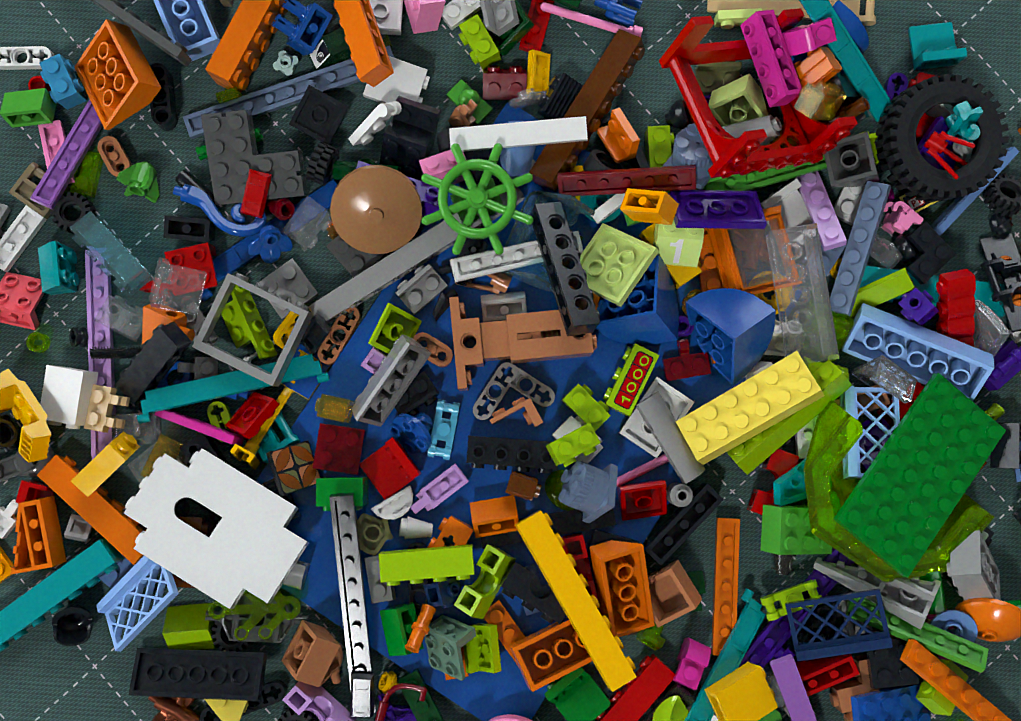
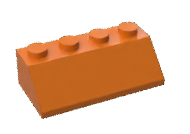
[590,540,655,637]

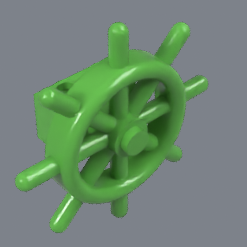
[421,143,533,255]

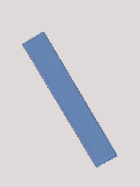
[931,147,1019,236]

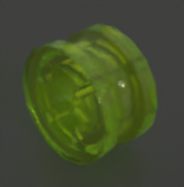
[26,332,50,353]

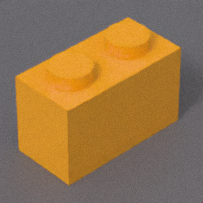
[620,188,679,225]

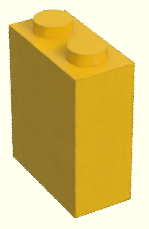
[71,431,140,497]
[704,662,778,721]

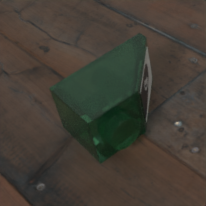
[308,27,351,71]

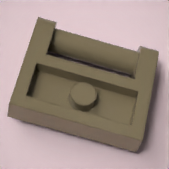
[9,162,71,219]

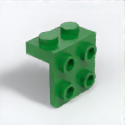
[544,667,611,721]

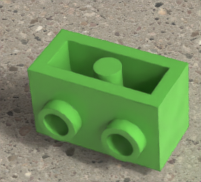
[0,88,57,128]

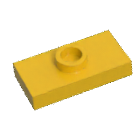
[526,50,551,98]

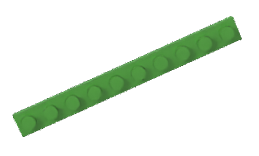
[623,155,827,226]

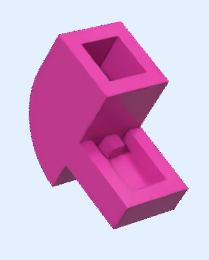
[782,17,837,56]
[673,637,711,690]

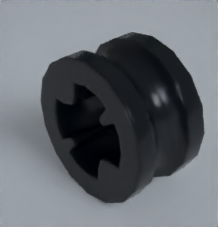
[69,327,88,347]

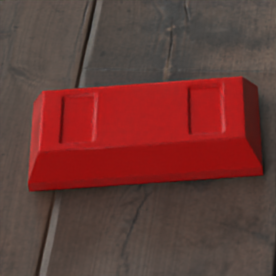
[240,169,272,218]

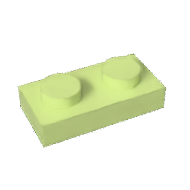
[714,8,762,29]

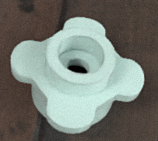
[273,50,299,76]

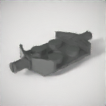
[205,594,308,643]

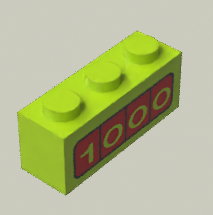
[602,343,660,417]

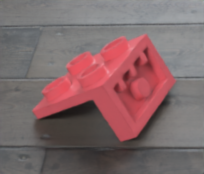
[0,272,44,330]

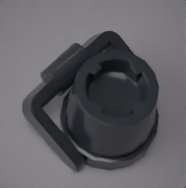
[0,415,20,452]

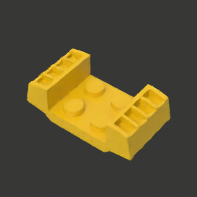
[0,369,52,463]

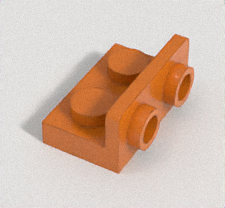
[597,108,640,163]

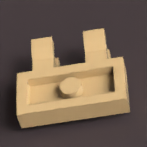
[84,384,130,433]

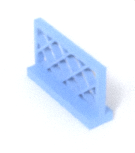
[840,385,900,480]
[96,556,179,652]

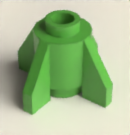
[116,162,159,203]

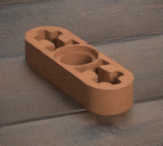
[318,307,361,365]

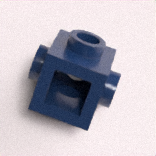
[423,576,462,609]

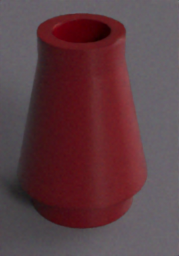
[265,198,295,220]

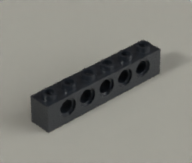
[530,202,600,336]

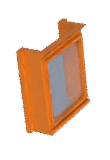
[706,205,802,295]

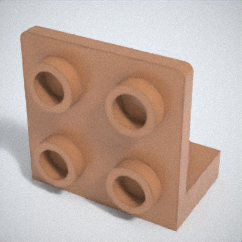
[490,397,543,427]

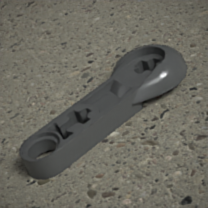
[0,445,54,483]

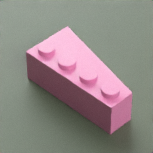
[404,0,446,34]

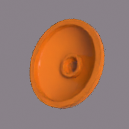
[955,598,1021,642]

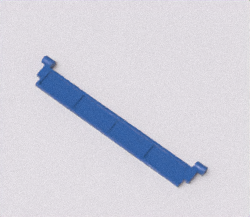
[199,179,337,301]

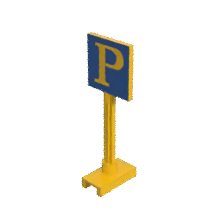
[230,344,331,470]

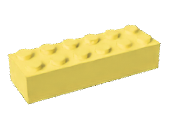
[675,351,825,465]

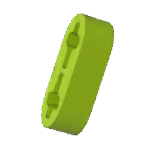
[207,401,233,442]

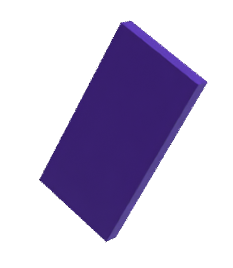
[668,190,767,229]

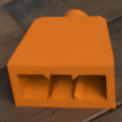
[142,301,195,344]

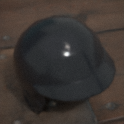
[52,605,93,646]

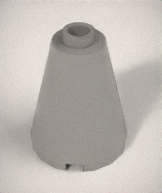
[722,115,782,146]

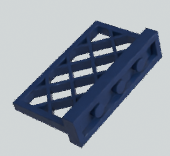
[785,588,893,662]

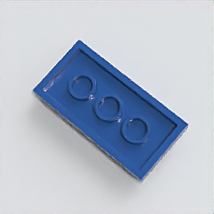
[851,681,931,721]

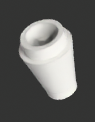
[399,516,433,539]

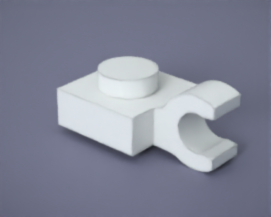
[0,499,18,539]

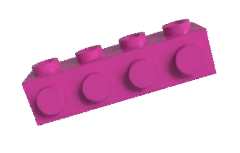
[740,10,804,107]

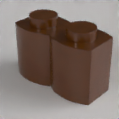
[505,470,542,501]

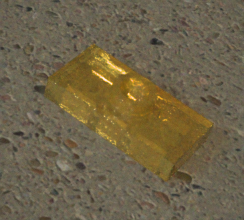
[140,434,183,477]

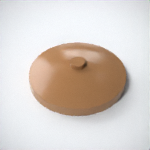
[330,165,422,254]

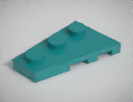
[773,446,831,506]

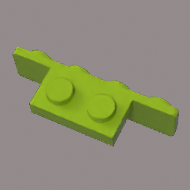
[221,284,277,359]

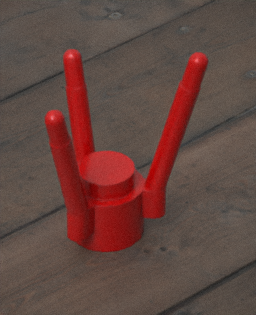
[923,130,975,179]

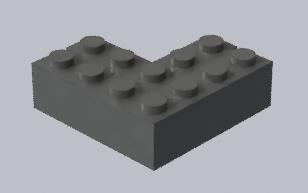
[201,110,308,205]

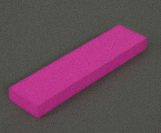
[154,409,245,446]

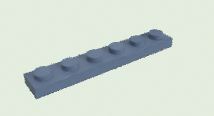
[826,181,891,316]

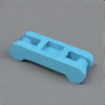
[427,399,460,460]

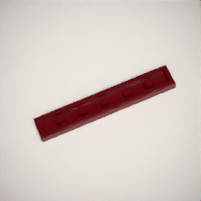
[557,165,696,197]

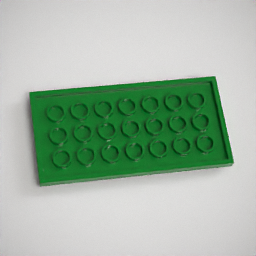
[833,373,1006,578]

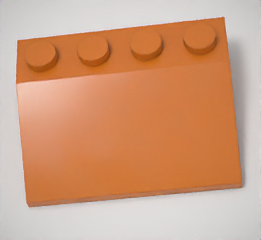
[74,19,161,130]

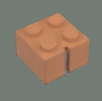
[648,560,702,627]

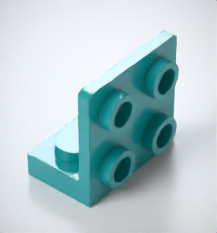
[908,22,967,70]

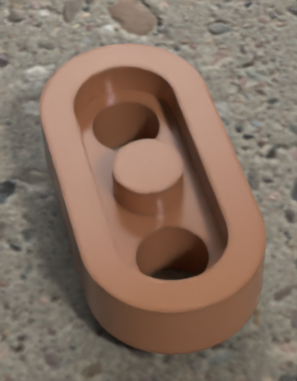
[97,136,132,177]
[413,332,453,367]

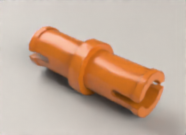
[405,604,436,653]

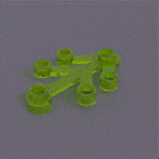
[208,590,301,641]

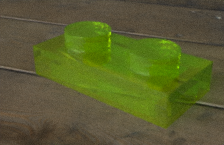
[70,151,103,198]

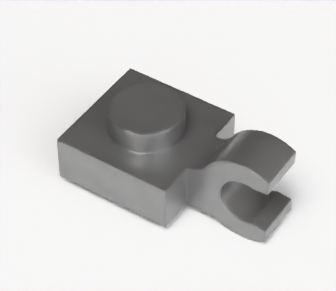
[177,357,218,380]

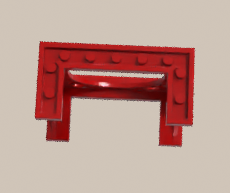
[659,8,858,178]

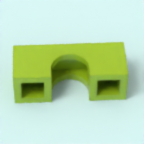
[454,544,516,619]

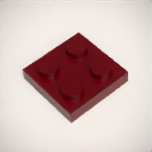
[313,423,365,475]

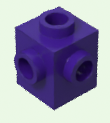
[898,288,939,326]

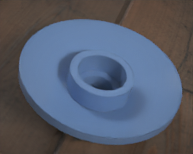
[930,610,978,643]

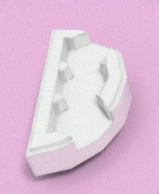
[371,486,413,520]

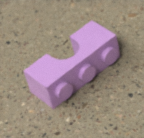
[283,681,357,721]

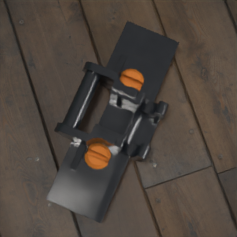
[979,233,1021,333]

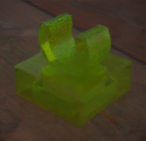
[636,623,666,651]

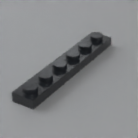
[481,508,616,549]

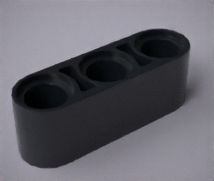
[150,63,177,131]

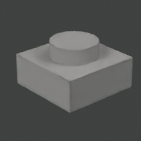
[64,514,93,543]

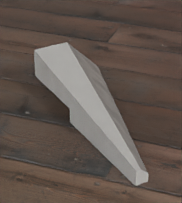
[813,557,941,630]

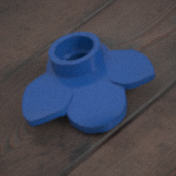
[248,225,292,264]

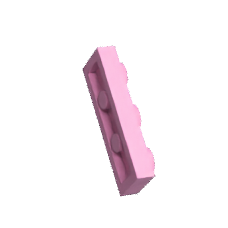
[38,120,75,184]

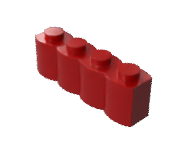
[936,269,976,347]

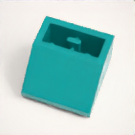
[38,241,79,295]

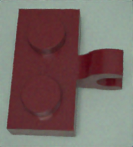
[662,339,711,381]

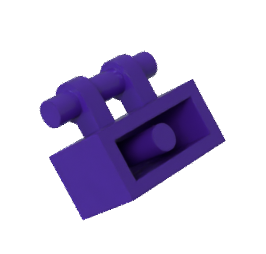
[983,340,1021,391]

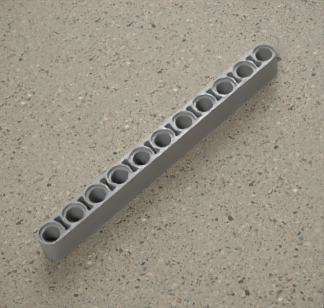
[309,187,525,324]

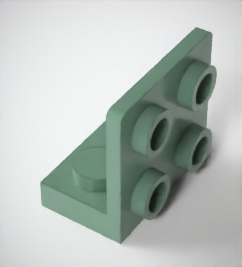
[425,614,476,681]

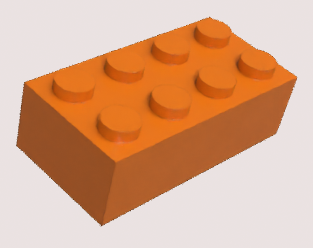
[509,617,592,692]

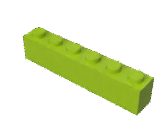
[727,359,852,475]

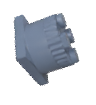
[663,123,713,190]
[558,461,618,523]

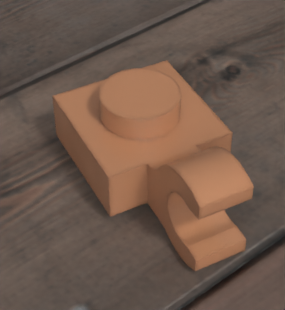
[448,99,478,127]

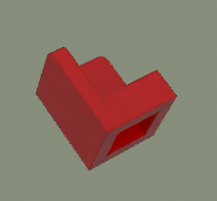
[15,480,55,503]

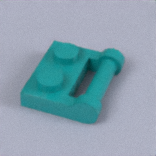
[251,410,300,463]

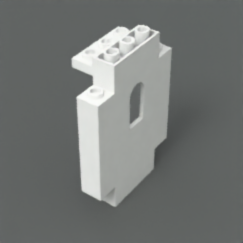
[124,449,309,609]

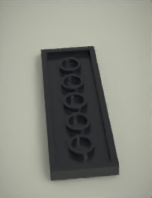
[128,648,268,702]

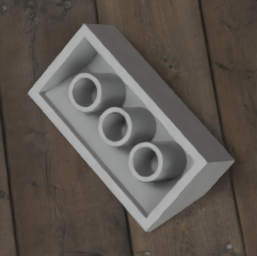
[351,334,431,427]
[947,530,1001,601]

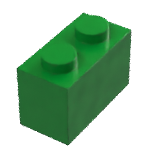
[380,603,424,656]

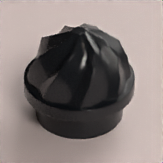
[989,213,1014,235]

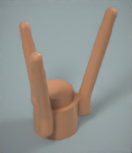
[455,271,512,295]

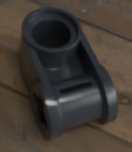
[801,603,837,643]

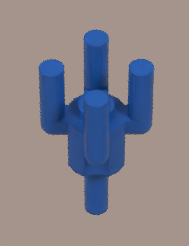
[594,0,643,27]

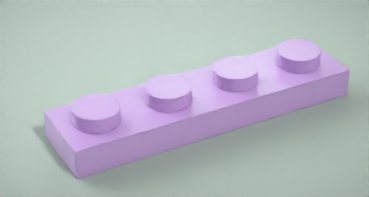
[795,171,847,251]

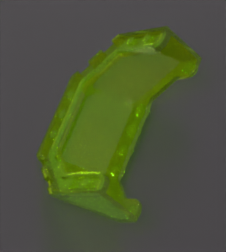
[803,400,994,583]

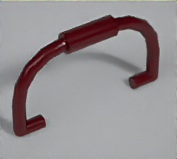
[375,683,427,721]

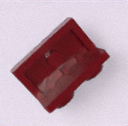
[483,65,527,100]

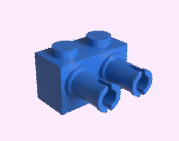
[271,0,333,56]

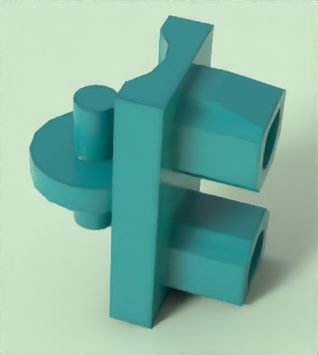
[945,101,983,142]

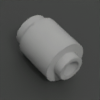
[666,482,693,507]

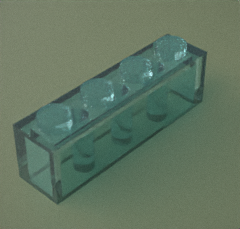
[69,211,153,295]

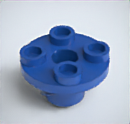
[389,412,433,454]

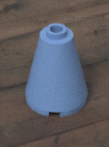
[500,121,536,187]

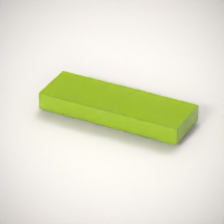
[850,268,915,317]

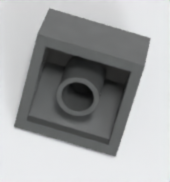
[824,132,880,187]

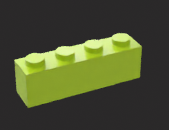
[379,544,475,586]

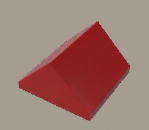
[617,479,667,521]

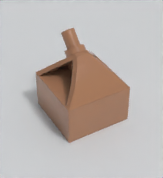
[281,620,343,687]

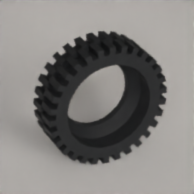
[875,74,1009,202]

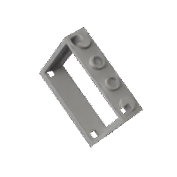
[192,272,314,387]

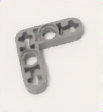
[473,362,555,420]

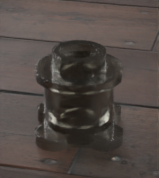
[771,553,796,575]

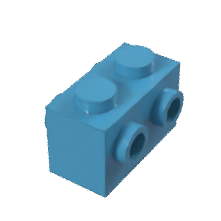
[39,54,87,110]

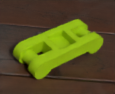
[760,579,822,621]

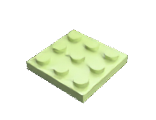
[580,223,659,307]

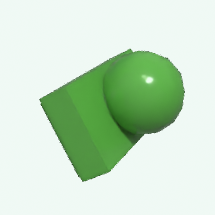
[446,79,493,126]

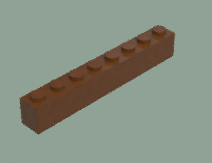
[529,29,645,193]

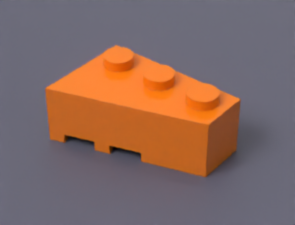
[10,496,67,575]

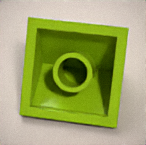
[368,303,422,354]
[162,602,217,650]

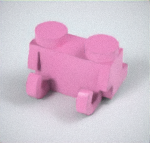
[882,201,923,234]

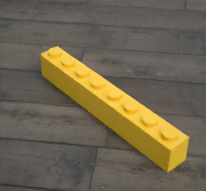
[515,511,637,692]

